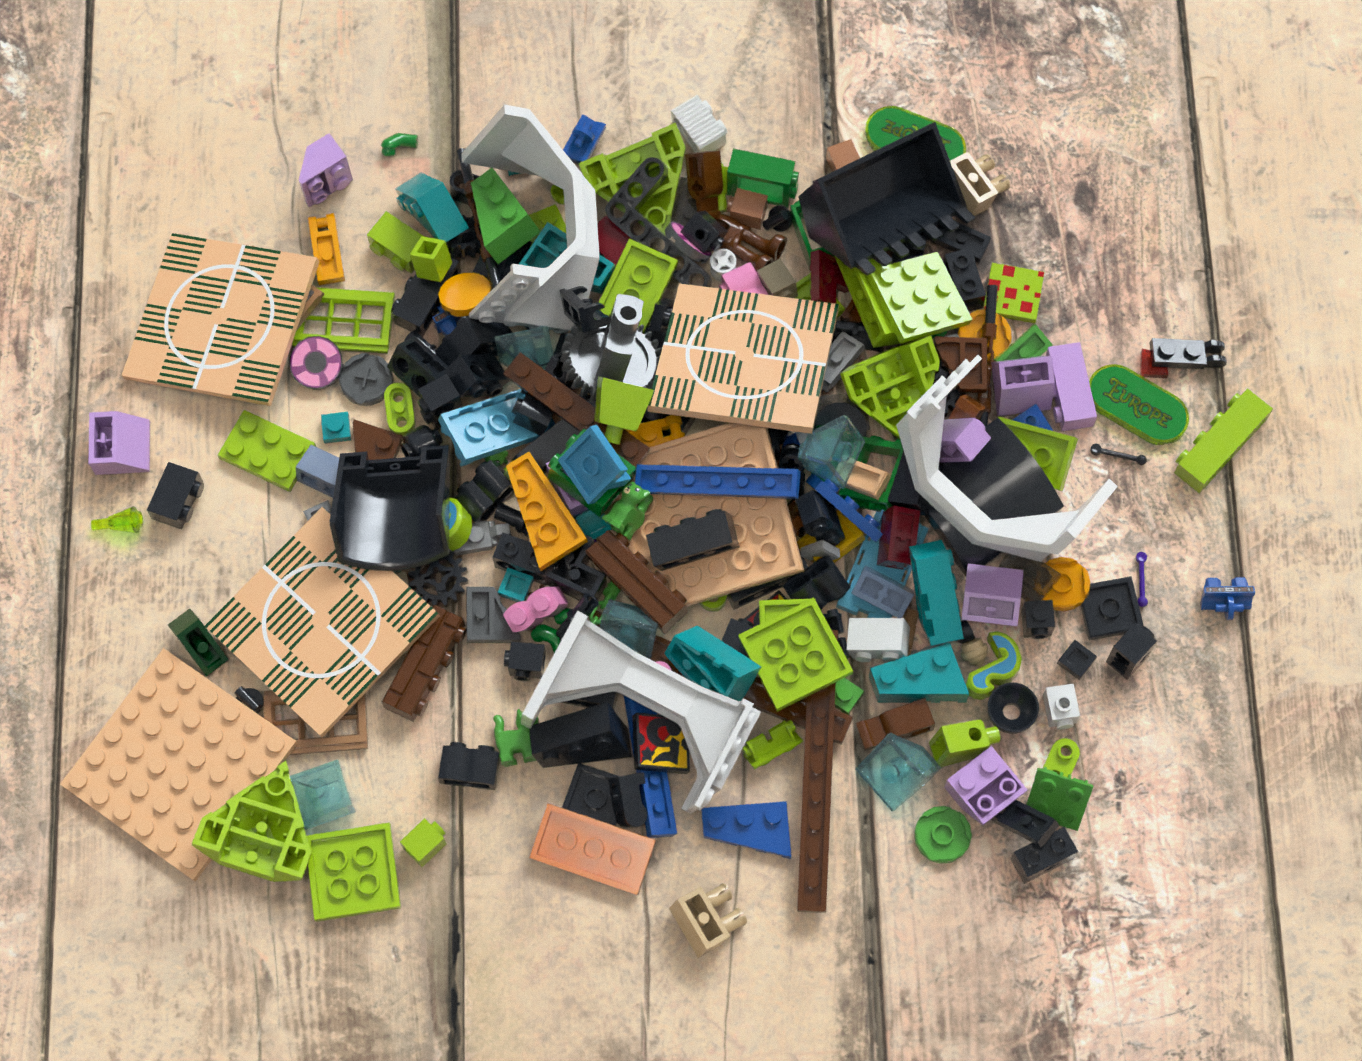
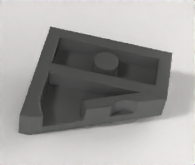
[466,587,521,643]

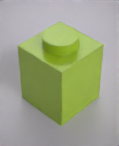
[410,236,452,282]
[400,818,447,868]

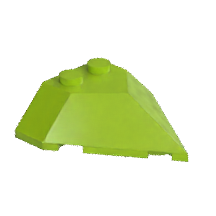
[579,123,686,240]
[840,335,940,440]
[192,761,312,882]

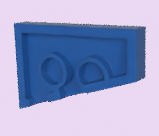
[805,473,883,542]
[701,801,791,859]

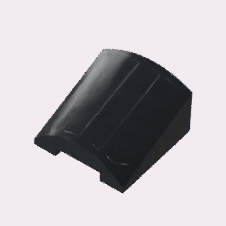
[924,417,1064,577]
[329,445,450,571]

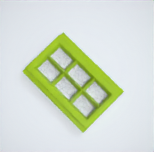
[292,287,395,353]

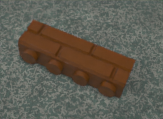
[585,530,688,634]
[382,605,467,722]

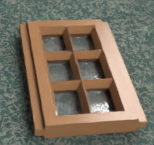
[264,690,368,755]

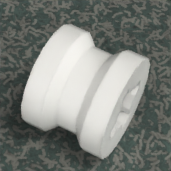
[710,249,736,282]

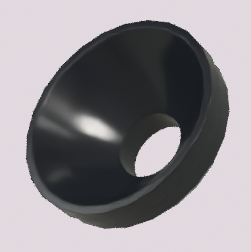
[987,682,1039,734]

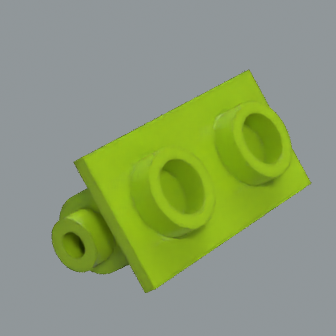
[742,720,803,769]

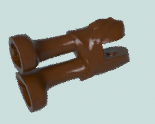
[716,213,787,274]

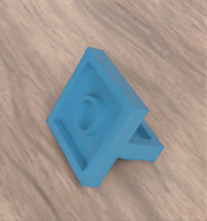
[558,425,631,504]

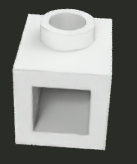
[1043,684,1080,730]

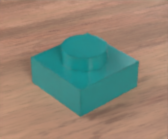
[321,412,351,443]
[575,509,612,539]
[498,568,534,602]

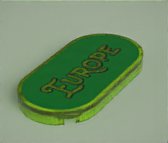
[865,106,966,161]
[1089,364,1189,445]

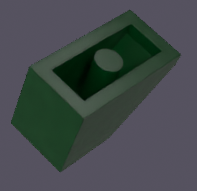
[168,609,229,676]

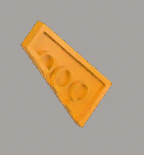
[506,452,588,571]

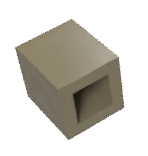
[757,259,798,298]

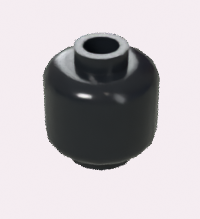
[401,425,443,457]

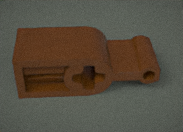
[685,150,723,220]
[856,698,935,751]

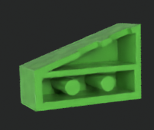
[471,167,541,264]

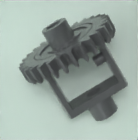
[560,294,662,402]

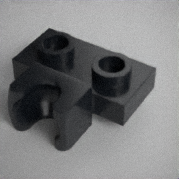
[645,298,674,348]

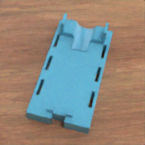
[438,389,555,467]
[836,509,929,618]

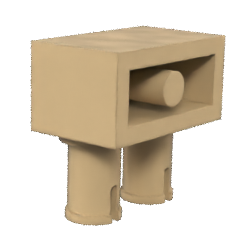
[950,152,1010,216]
[669,883,747,958]

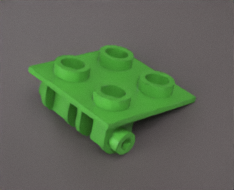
[1026,767,1094,831]

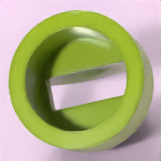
[550,184,565,204]

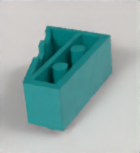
[395,172,469,242]
[519,222,615,294]
[909,540,964,646]
[664,625,761,701]
[869,643,969,703]

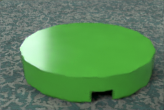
[914,806,972,864]

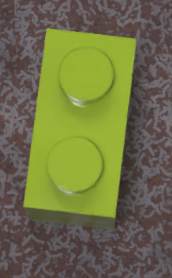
[367,211,425,274]

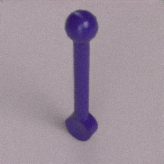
[1135,552,1148,607]

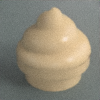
[960,638,988,668]

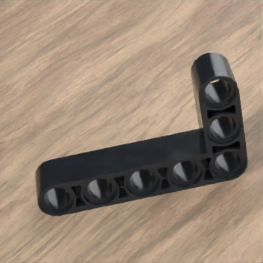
[605,157,712,287]

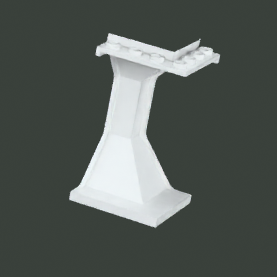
[462,104,600,334]
[896,355,1118,562]
[521,611,761,814]

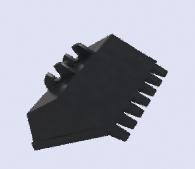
[798,122,975,275]

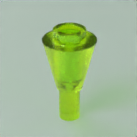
[91,506,143,533]

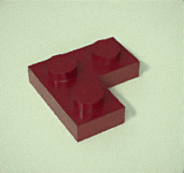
[810,249,850,304]

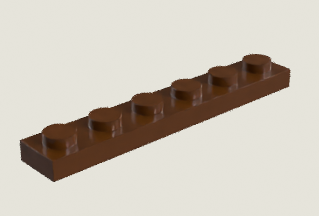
[503,352,650,467]

